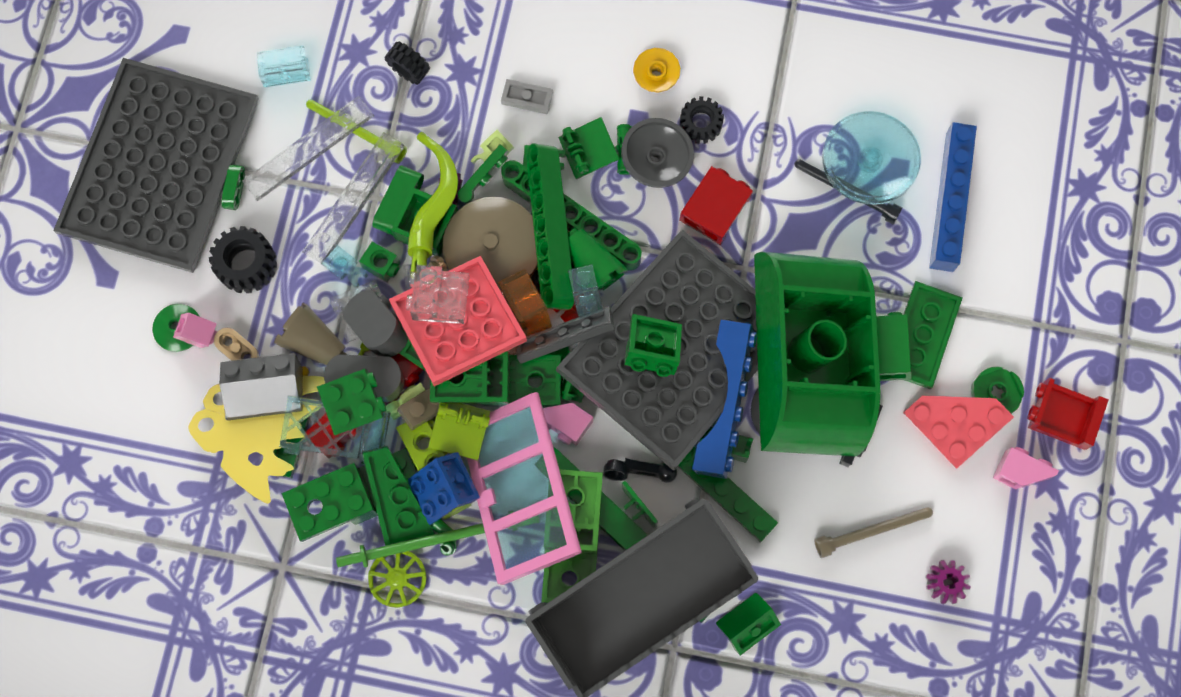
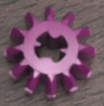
[925,560,971,604]

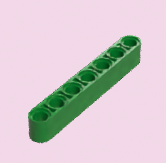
[526,143,575,310]
[501,160,642,271]

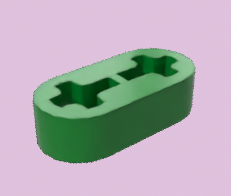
[222,164,245,210]

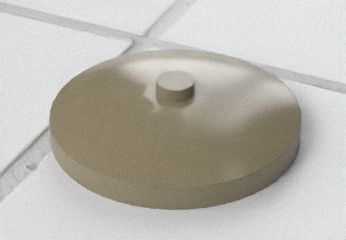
[443,197,538,294]

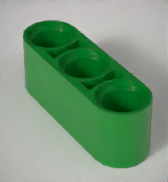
[372,165,424,236]

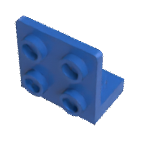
[408,452,480,525]

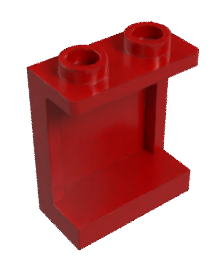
[679,166,753,245]
[1027,378,1109,450]

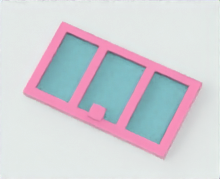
[467,392,582,585]

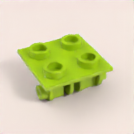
[428,403,491,460]

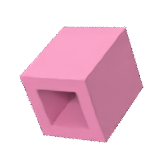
[173,313,217,348]

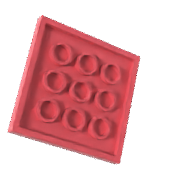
[389,256,527,386]

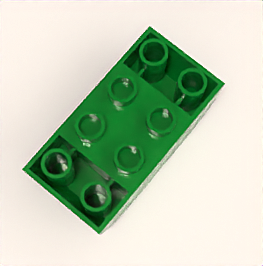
[754,252,881,456]

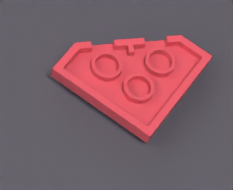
[903,395,1014,469]

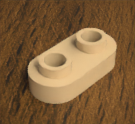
[214,328,259,361]

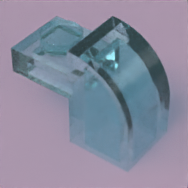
[568,264,604,317]

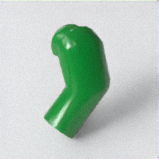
[431,519,457,556]

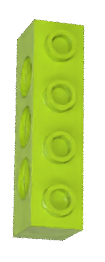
[396,419,472,520]

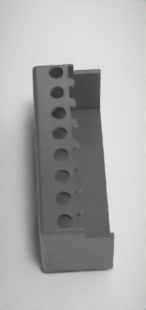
[526,497,758,697]

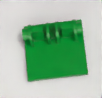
[558,117,620,180]

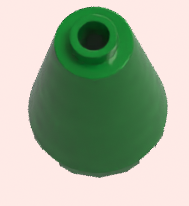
[568,228,628,299]

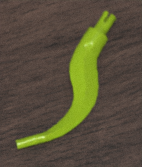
[407,132,458,278]

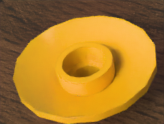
[633,48,681,93]

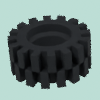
[384,41,430,85]
[680,96,724,144]

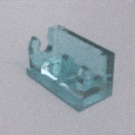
[257,45,311,87]

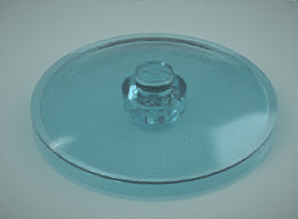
[822,111,921,205]

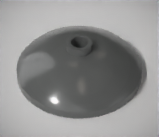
[621,118,694,188]

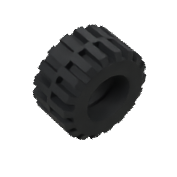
[209,226,277,294]

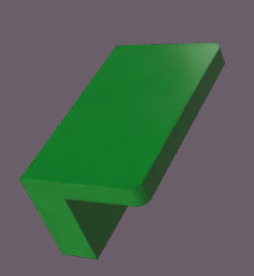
[716,593,781,656]

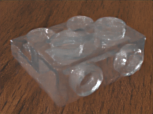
[406,265,470,324]

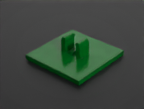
[622,481,658,529]

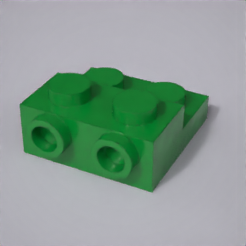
[624,314,682,377]
[317,369,387,435]

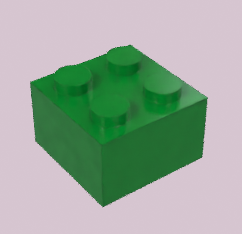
[391,187,458,257]

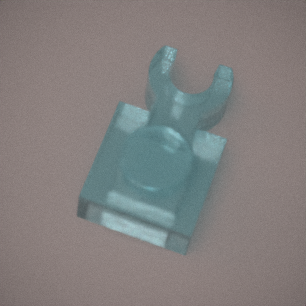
[322,245,368,288]

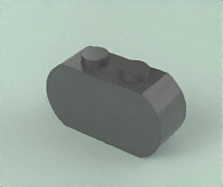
[343,290,408,357]
[324,354,404,402]

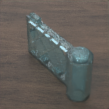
[279,395,391,466]

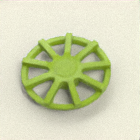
[368,551,426,608]

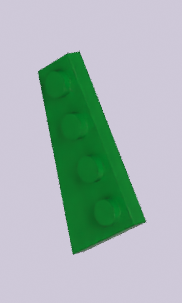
[362,445,435,546]

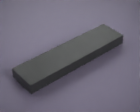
[516,306,614,363]

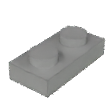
[501,79,553,114]

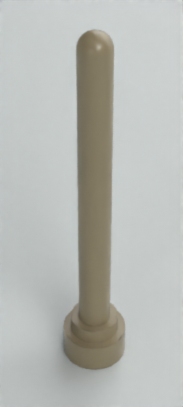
[814,507,933,558]

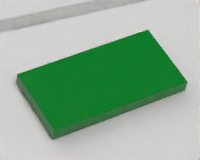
[903,281,963,390]

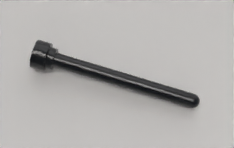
[794,159,903,225]

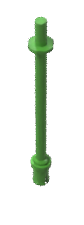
[336,511,541,568]

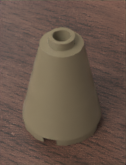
[274,302,347,365]

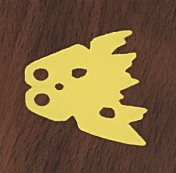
[188,376,325,504]

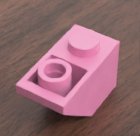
[543,403,593,446]
[993,447,1059,490]

